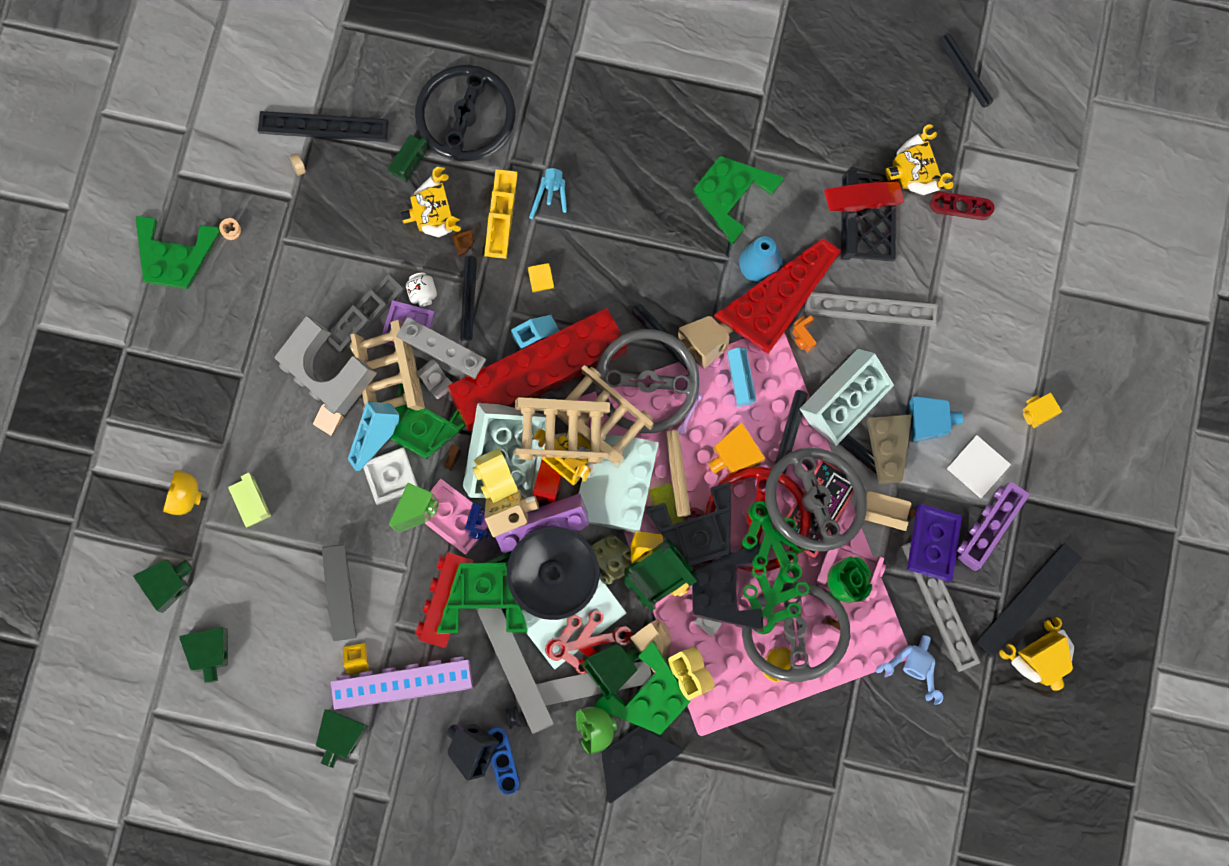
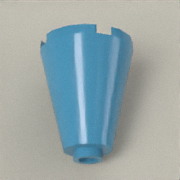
[739,236,783,283]

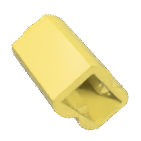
[472,448,518,503]
[668,647,715,700]

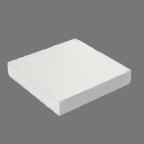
[947,435,1011,498]
[363,447,418,505]

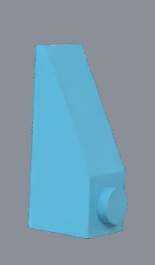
[348,402,399,471]

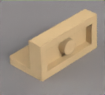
[865,490,911,531]

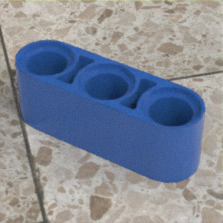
[488,728,520,795]

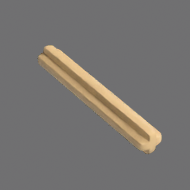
[666,430,690,517]

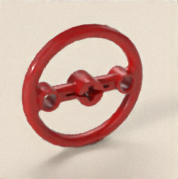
[705,467,811,572]

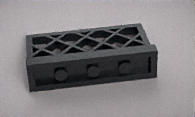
[841,169,896,262]

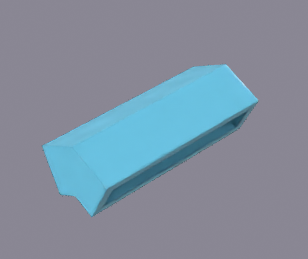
[727,347,757,408]

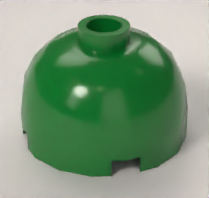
[827,556,872,603]

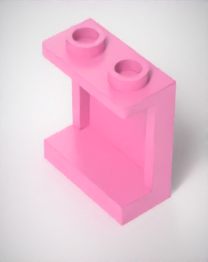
[815,545,886,602]

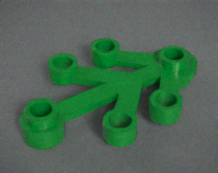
[742,501,805,583]
[743,551,809,635]

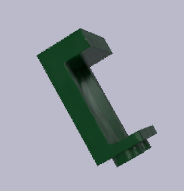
[623,538,697,611]

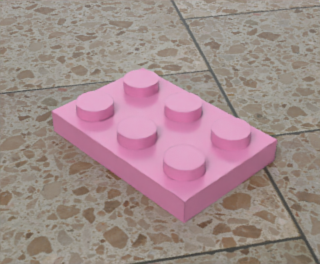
[425,479,489,555]

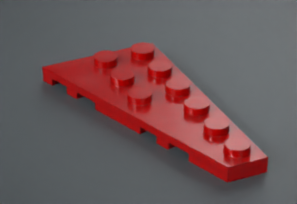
[714,239,841,354]

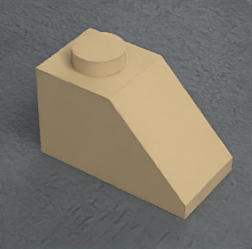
[630,619,671,673]

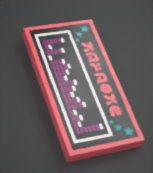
[786,460,854,559]

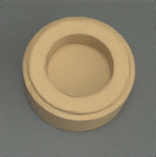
[289,153,306,176]

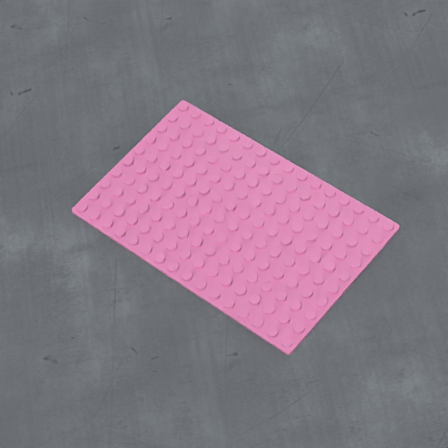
[576,333,908,736]

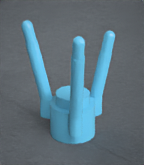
[529,168,567,219]

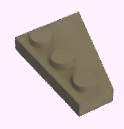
[867,414,912,484]

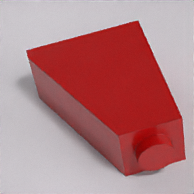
[532,460,563,504]

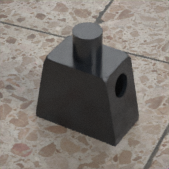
[446,724,499,781]

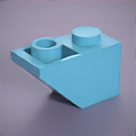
[511,315,560,350]

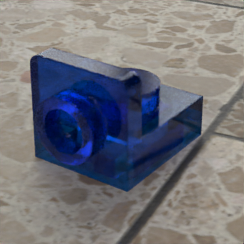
[465,503,489,540]

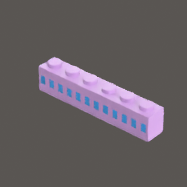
[331,657,474,710]

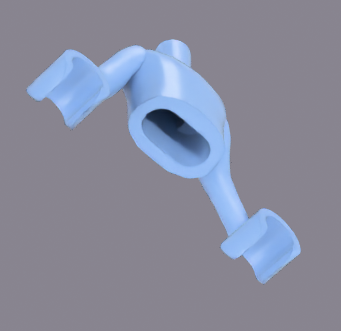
[876,635,943,705]

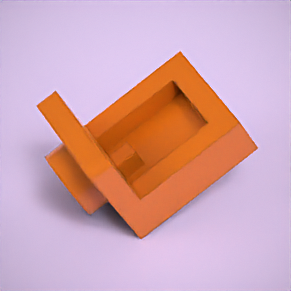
[792,315,817,353]

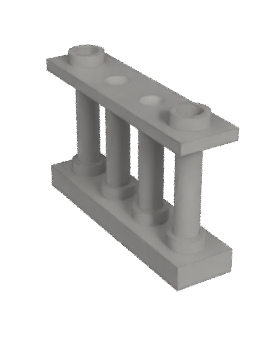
[396,317,486,380]

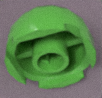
[576,706,617,754]

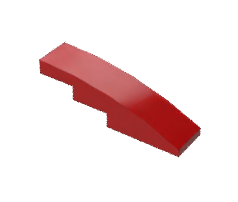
[824,182,904,211]

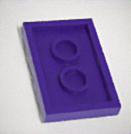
[907,504,962,582]

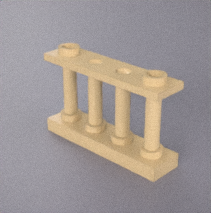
[350,320,425,412]
[556,365,654,468]
[513,397,610,464]

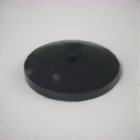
[507,527,600,620]

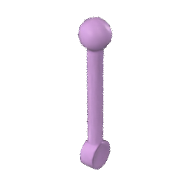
[677,392,703,435]

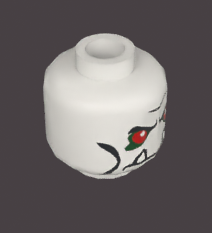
[406,273,437,307]

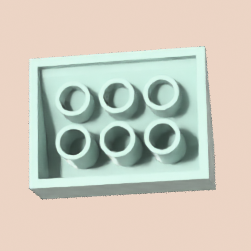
[463,403,546,499]
[579,434,659,533]
[521,577,626,670]

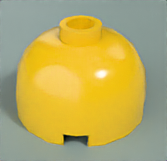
[163,469,202,515]

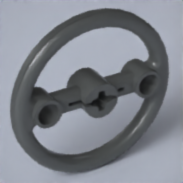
[595,329,699,434]
[765,448,867,551]
[742,582,851,682]

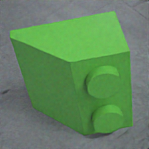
[389,483,440,533]

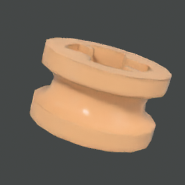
[219,218,241,240]

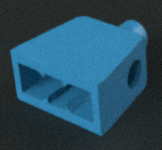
[909,397,963,443]

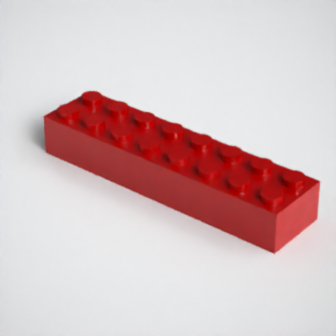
[448,308,628,431]

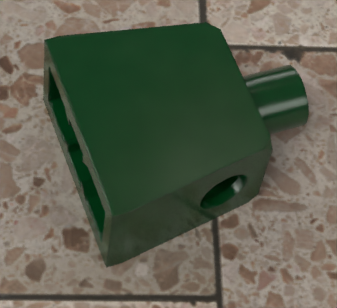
[133,559,194,613]
[179,627,228,683]
[582,644,640,700]
[316,709,369,768]

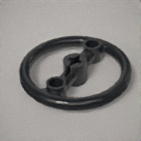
[415,65,516,161]

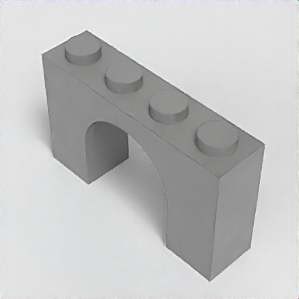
[274,316,377,415]

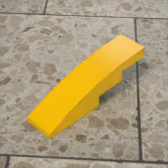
[484,170,518,259]

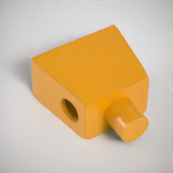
[707,423,765,474]

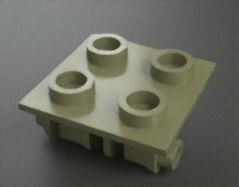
[591,534,632,584]

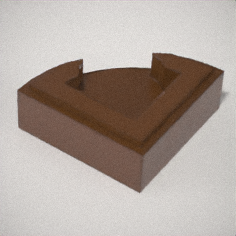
[452,229,474,257]
[444,444,462,471]
[821,616,840,634]

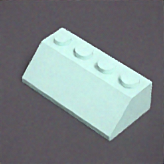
[800,349,894,446]

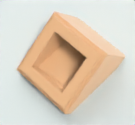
[313,403,344,436]

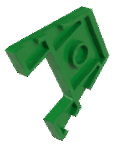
[693,156,784,245]
[136,216,221,289]
[389,379,466,460]
[437,563,528,634]
[594,639,691,735]

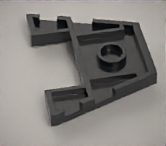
[645,482,732,567]
[692,543,764,632]

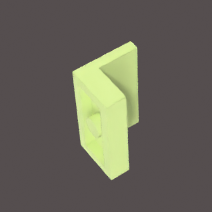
[228,473,271,528]

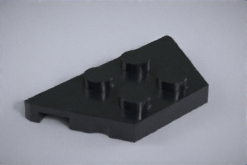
[601,726,683,804]

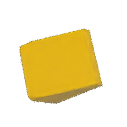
[528,263,554,292]
[343,643,369,674]

